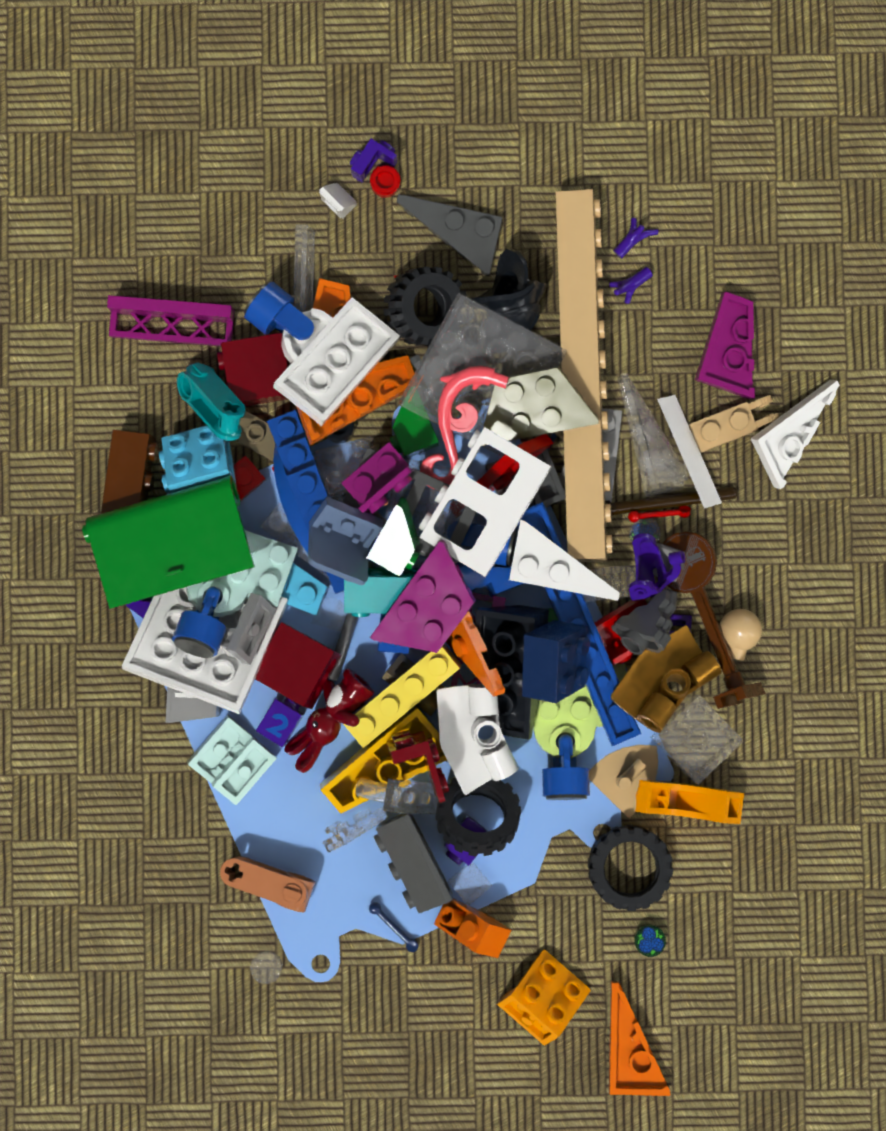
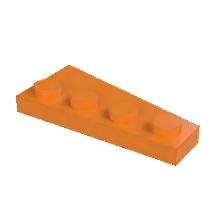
[296,355,418,446]

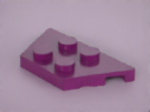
[370,539,476,653]

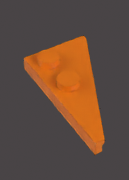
[446,611,505,697]
[609,981,670,1096]

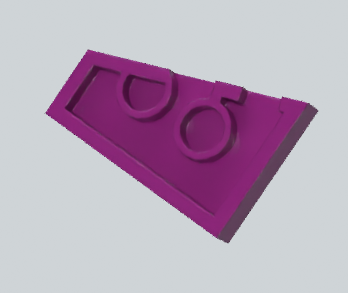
[695,291,755,400]

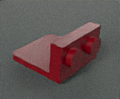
[386,730,449,803]

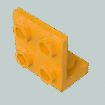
[497,950,590,1046]

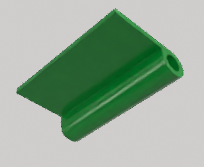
[82,476,255,609]

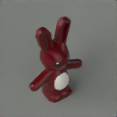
[284,668,374,773]

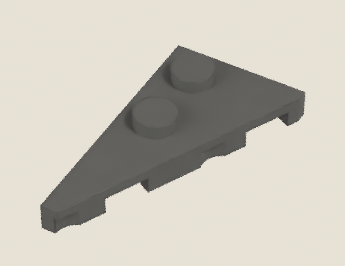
[397,194,502,276]

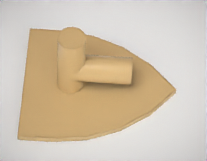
[589,745,658,819]

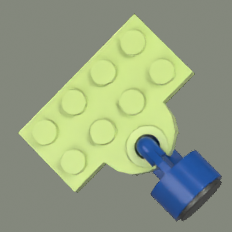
[533,664,626,800]

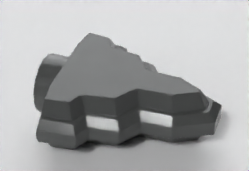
[611,589,678,655]

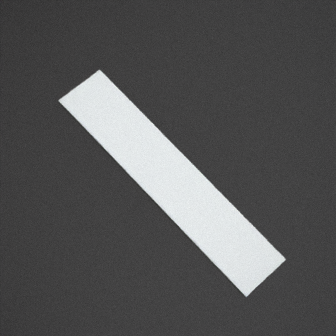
[657,395,722,508]

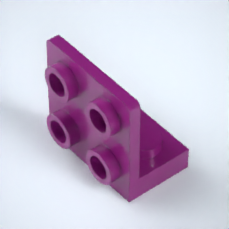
[341,442,414,514]

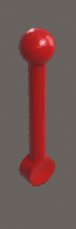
[628,506,691,523]

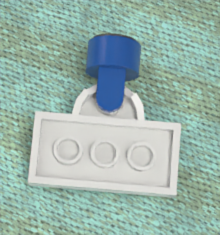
[244,282,400,426]

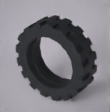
[435,777,521,856]
[588,825,673,911]

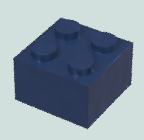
[522,620,590,703]

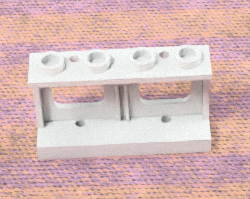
[419,427,552,577]

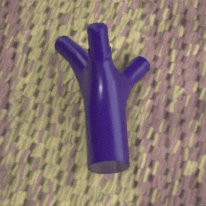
[613,218,659,259]
[609,267,653,304]

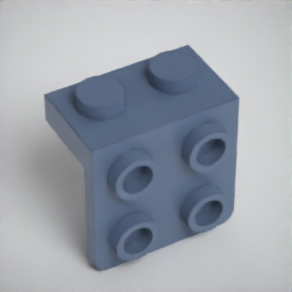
[308,497,383,585]

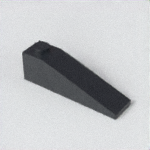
[475,605,549,740]

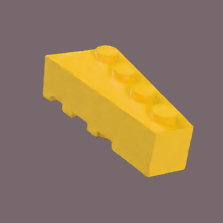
[320,705,447,814]

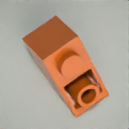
[434,898,512,958]

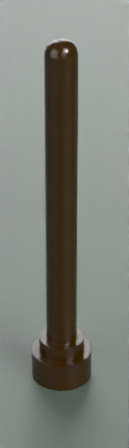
[605,487,738,515]

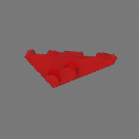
[450,434,553,518]

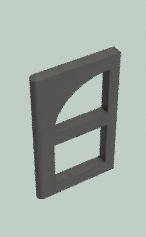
[342,447,476,561]

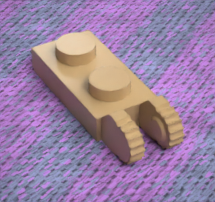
[689,395,779,453]

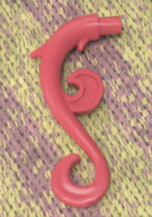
[420,365,509,490]

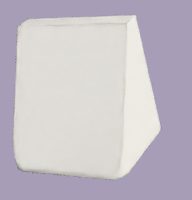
[319,183,357,219]

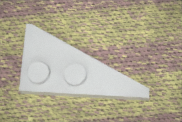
[751,379,840,489]
[509,520,620,601]

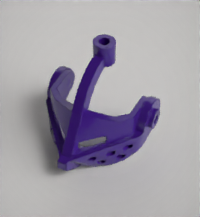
[629,533,685,601]

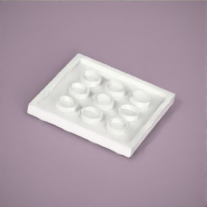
[122,587,288,714]

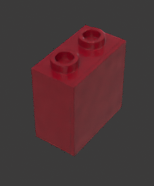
[217,333,289,407]
[255,622,342,709]

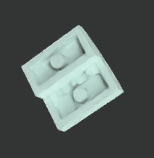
[187,715,277,805]

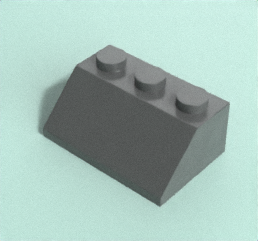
[374,809,453,913]

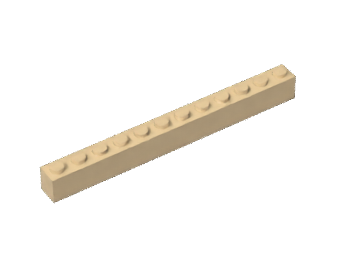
[556,189,613,562]

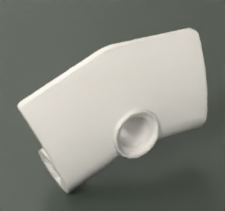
[436,683,519,795]

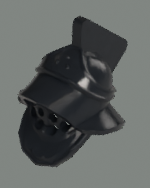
[468,248,547,353]

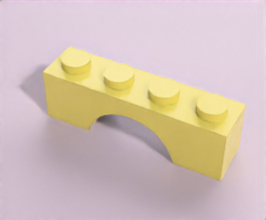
[343,644,462,748]

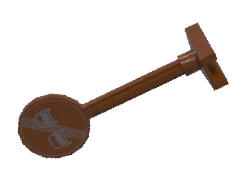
[663,531,766,709]

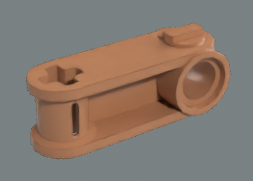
[220,856,315,913]

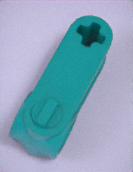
[177,362,245,441]

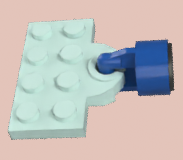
[172,530,298,658]

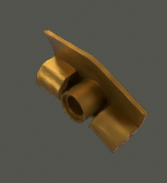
[611,625,722,733]

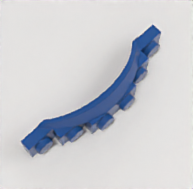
[267,410,344,594]

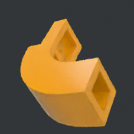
[635,780,744,824]

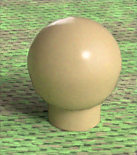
[719,609,762,661]

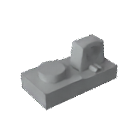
[221,593,276,665]

